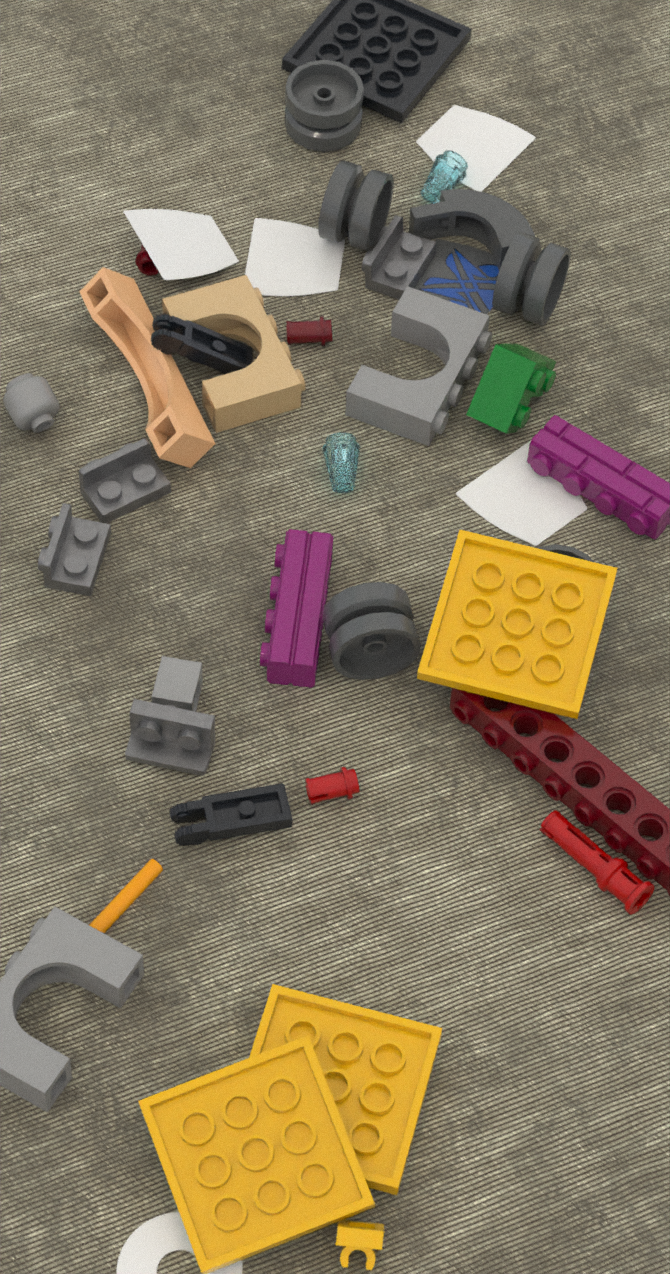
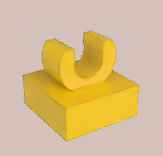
[336,1220,384,1270]

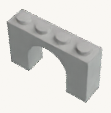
[345,286,493,446]
[0,907,144,1113]

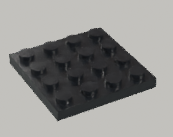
[282,0,472,123]

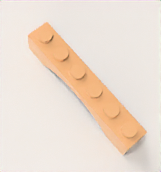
[80,267,215,468]

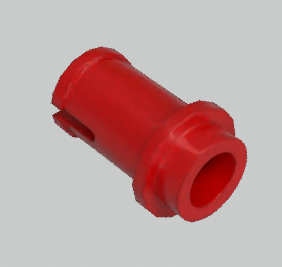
[305,766,360,805]

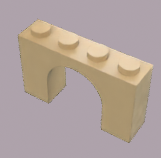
[162,275,305,433]

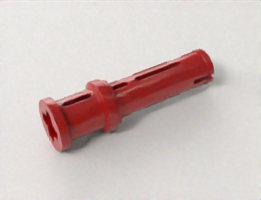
[540,810,655,915]

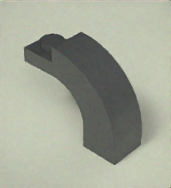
[409,189,536,271]

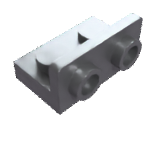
[362,215,437,299]
[79,438,171,524]
[38,503,111,596]
[125,699,215,776]

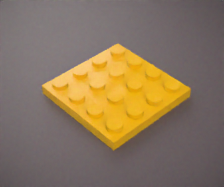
[417,529,618,719]
[249,984,442,1195]
[138,1035,375,1274]

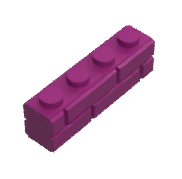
[527,414,670,540]
[260,529,334,688]

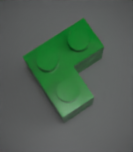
[466,343,556,434]

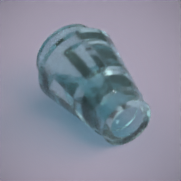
[420,150,468,204]
[322,432,360,493]

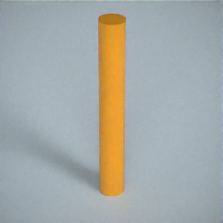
[89,859,163,933]

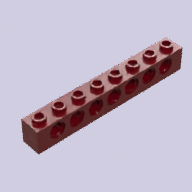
[449,688,670,896]

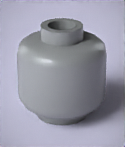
[3,373,60,433]

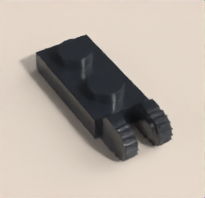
[151,313,253,374]
[169,783,293,846]

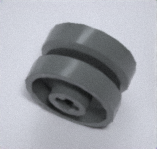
[285,60,364,152]
[318,160,394,251]
[492,232,571,326]
[322,582,421,680]

